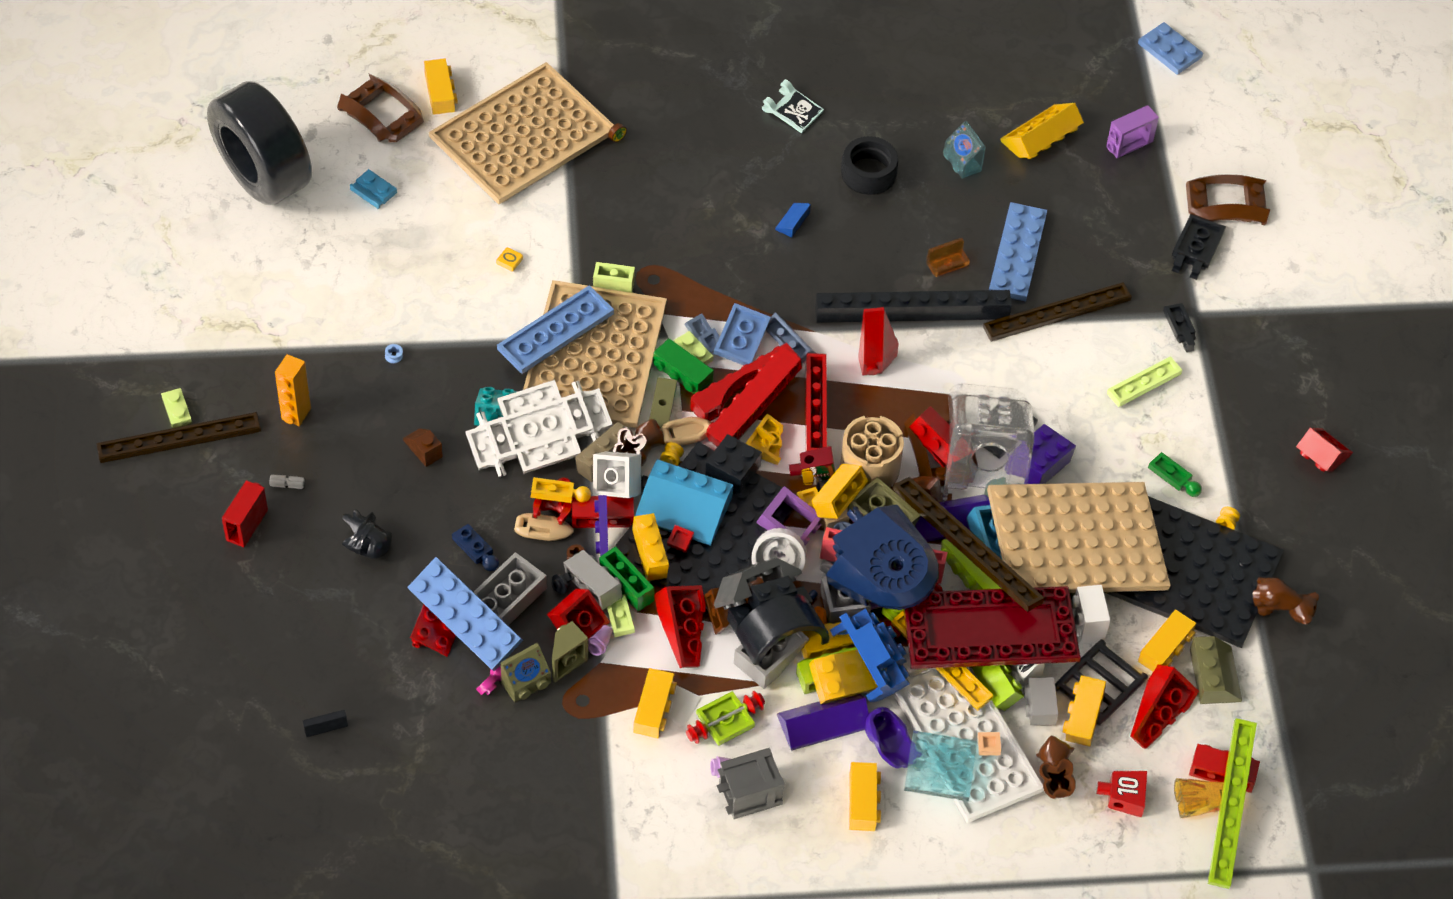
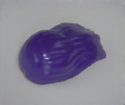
[865,707,923,769]

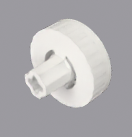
[752,528,807,578]

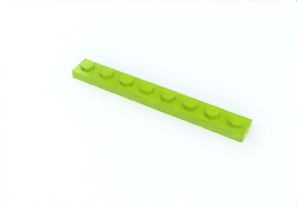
[1207,718,1257,889]

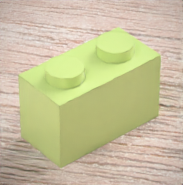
[593,262,635,293]

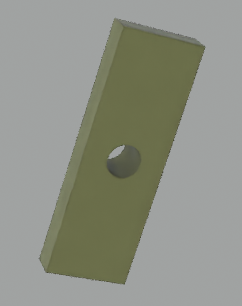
[649,377,677,428]

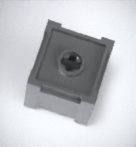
[716,747,785,819]

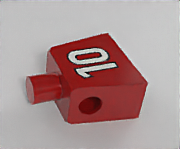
[1096,771,1147,817]

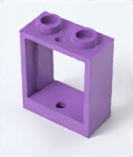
[1106,105,1159,158]
[756,486,821,546]

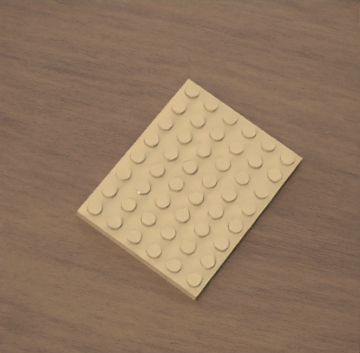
[429,62,614,204]
[523,280,667,428]
[987,482,1170,593]

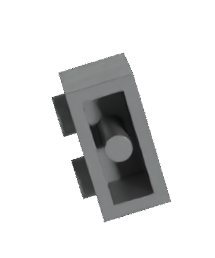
[1023,677,1058,725]

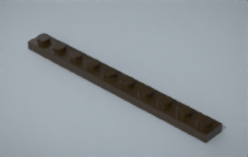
[893,477,1044,612]

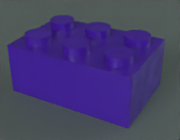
[1004,424,1076,484]

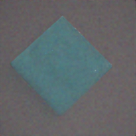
[904,730,977,801]

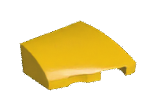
[746,414,783,465]

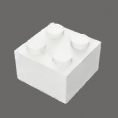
[593,451,641,498]
[1072,585,1110,644]

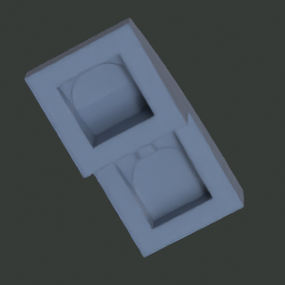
[684,314,720,353]

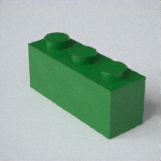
[653,339,714,394]
[599,546,654,612]

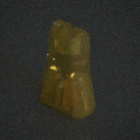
[1174,778,1224,819]

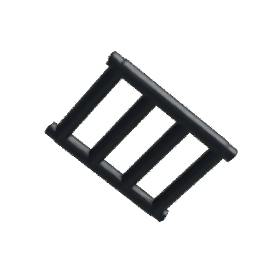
[1055,639,1148,726]

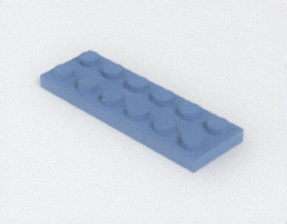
[989,202,1047,301]
[497,285,614,374]
[407,557,523,671]

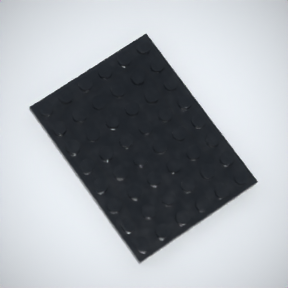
[614,441,797,615]
[1104,496,1284,648]

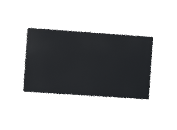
[303,710,348,737]

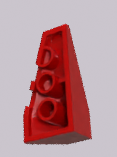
[858,307,899,376]
[654,585,706,668]
[1130,665,1199,749]

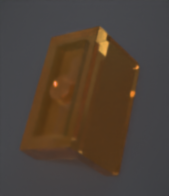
[927,238,970,277]

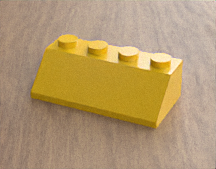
[1000,103,1084,159]

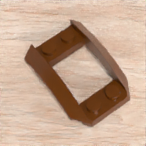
[337,73,424,142]
[1186,174,1270,226]
[904,407,978,487]

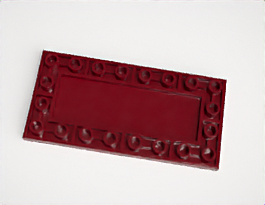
[903,586,1081,669]

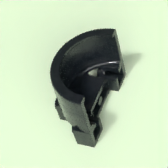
[727,575,829,665]

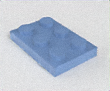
[1138,22,1203,75]
[713,303,771,365]

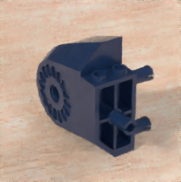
[826,505,939,610]

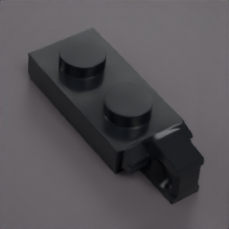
[1163,303,1196,352]

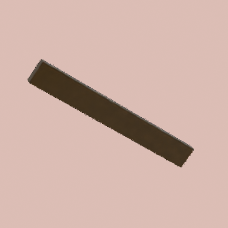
[983,282,1132,342]
[96,412,261,463]

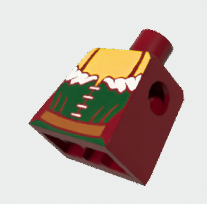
[789,446,835,485]

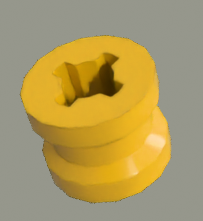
[660,442,684,466]
[1216,506,1240,530]

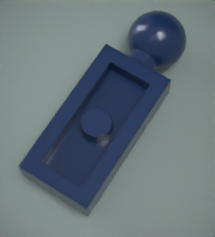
[452,524,499,571]

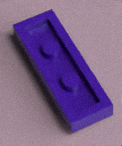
[594,495,608,556]

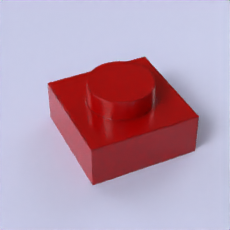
[667,525,694,553]

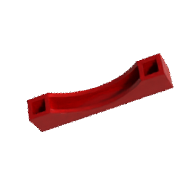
[690,343,801,421]

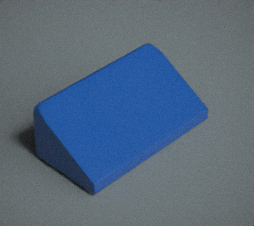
[775,203,811,238]

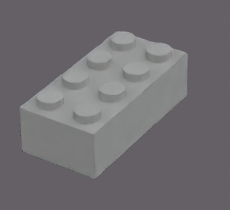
[474,552,547,626]

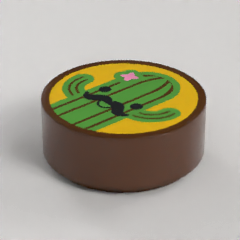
[608,123,627,142]

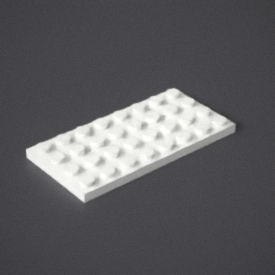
[893,667,1044,823]

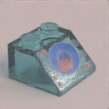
[943,121,985,179]

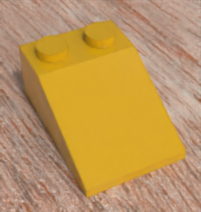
[809,650,878,704]

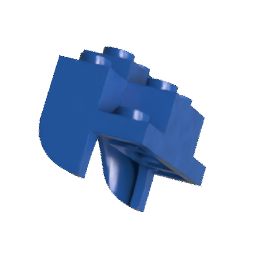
[830,608,910,702]

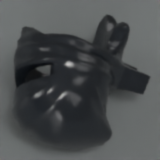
[342,509,392,559]

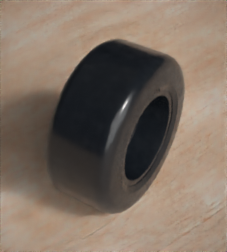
[207,81,312,205]

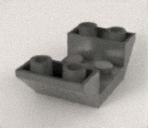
[714,557,802,610]

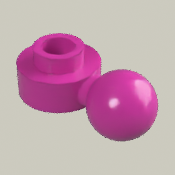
[476,665,501,695]

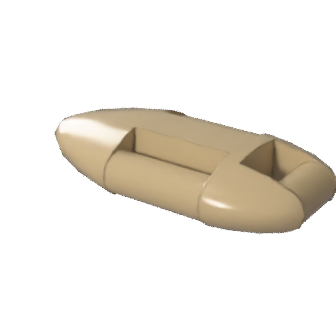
[661,417,712,446]
[514,513,574,541]

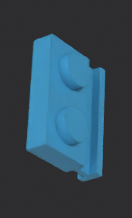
[350,169,397,209]

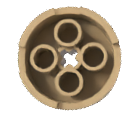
[840,416,904,489]

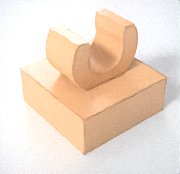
[977,732,1001,756]

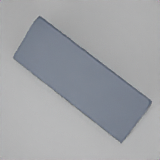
[766,312,816,363]

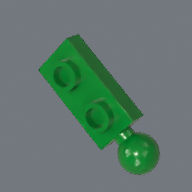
[1148,452,1202,497]

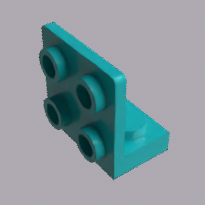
[474,387,517,426]

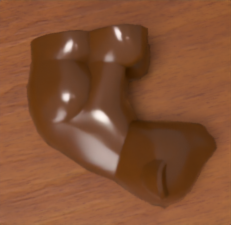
[613,419,665,467]
[1253,577,1319,624]
[1036,735,1076,799]

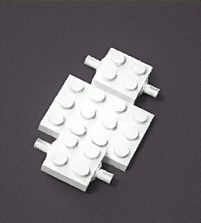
[466,380,613,477]

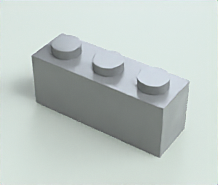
[563,550,623,610]

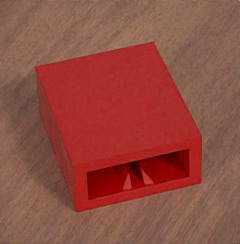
[222,480,268,548]

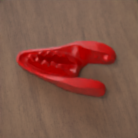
[533,478,572,525]

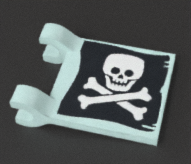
[762,79,824,133]

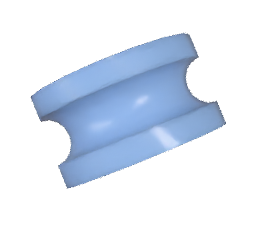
[385,344,403,363]

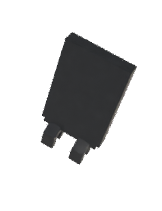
[1172,214,1226,280]

